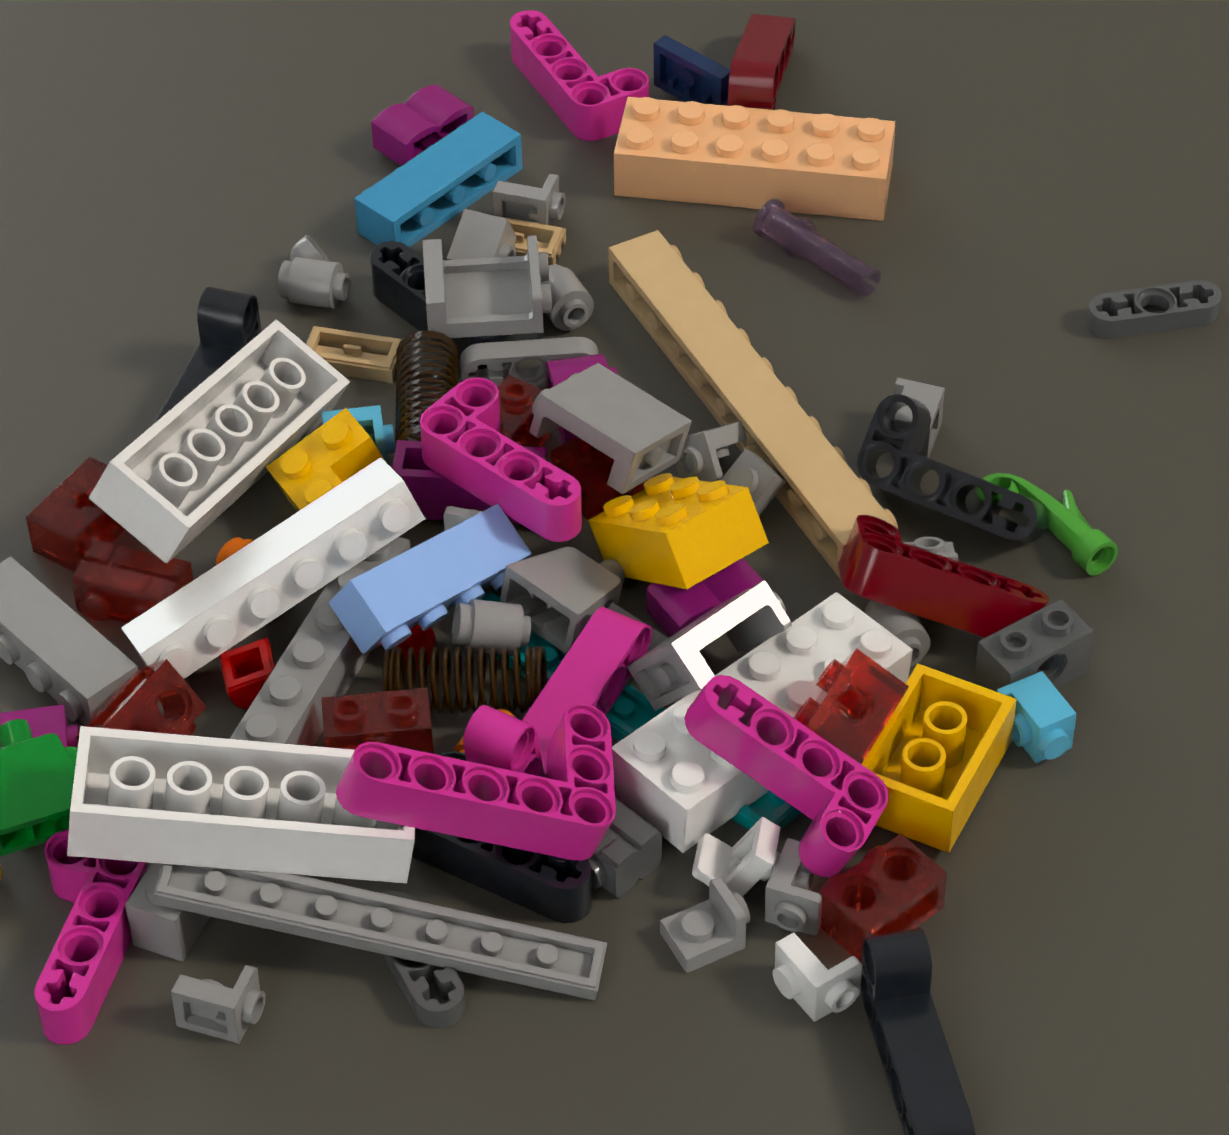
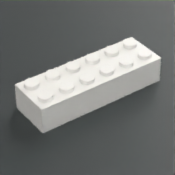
[89,319,350,564]
[612,592,913,853]
[67,726,415,883]

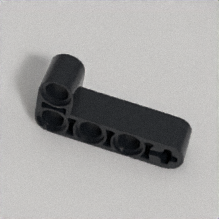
[370,241,542,369]
[155,287,261,422]
[857,394,1048,543]
[412,751,592,923]
[861,928,976,1135]

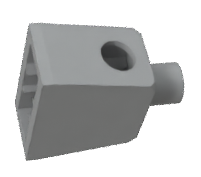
[500,546,625,654]

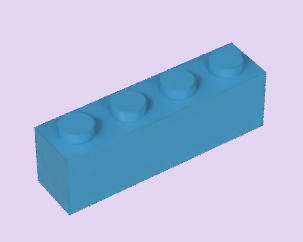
[354,111,523,247]

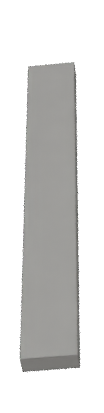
[153,864,607,1001]

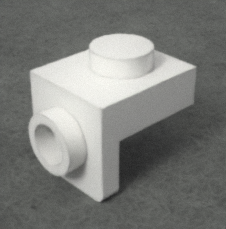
[692,817,781,897]
[772,932,862,1022]

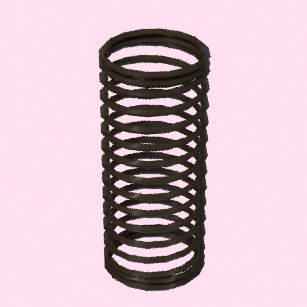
[395,331,458,450]
[382,645,547,714]

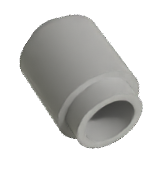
[277,257,350,309]
[541,264,594,330]
[452,599,531,656]
[864,600,930,667]

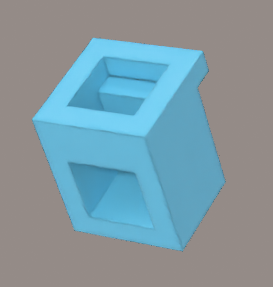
[997,671,1077,763]

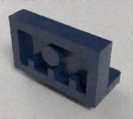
[653,35,730,106]

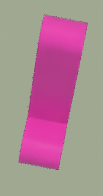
[510,10,649,141]
[420,377,582,542]
[684,675,889,877]
[34,829,148,1045]

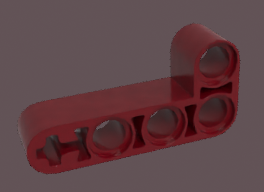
[727,14,796,110]
[838,515,1049,638]

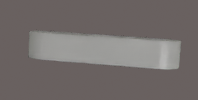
[460,337,598,390]

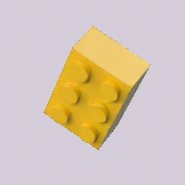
[588,473,769,589]
[859,663,1017,853]

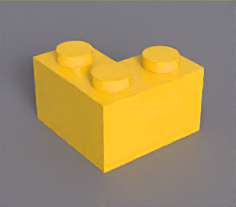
[266,408,386,512]

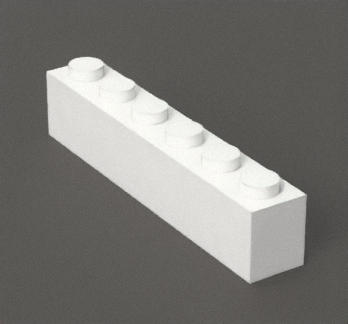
[122,458,425,692]

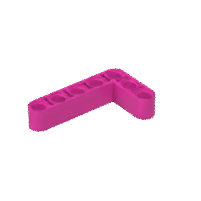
[463,607,652,778]
[336,703,616,861]

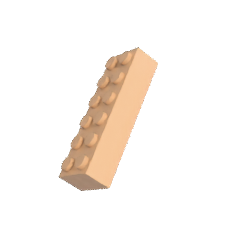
[614,97,896,221]

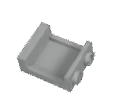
[422,235,552,339]
[529,363,692,494]
[626,580,792,711]

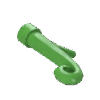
[976,473,1118,576]

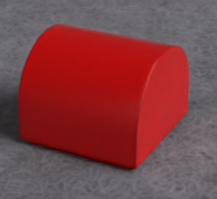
[219,637,276,709]

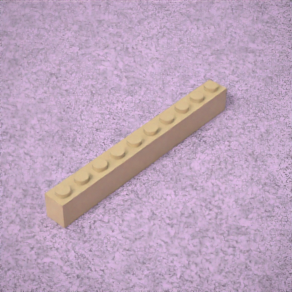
[609,230,898,579]

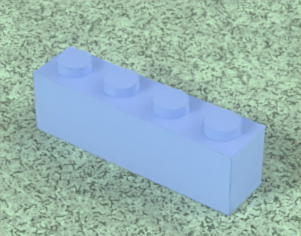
[328,504,532,654]

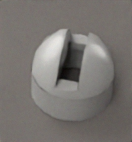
[290,234,329,261]

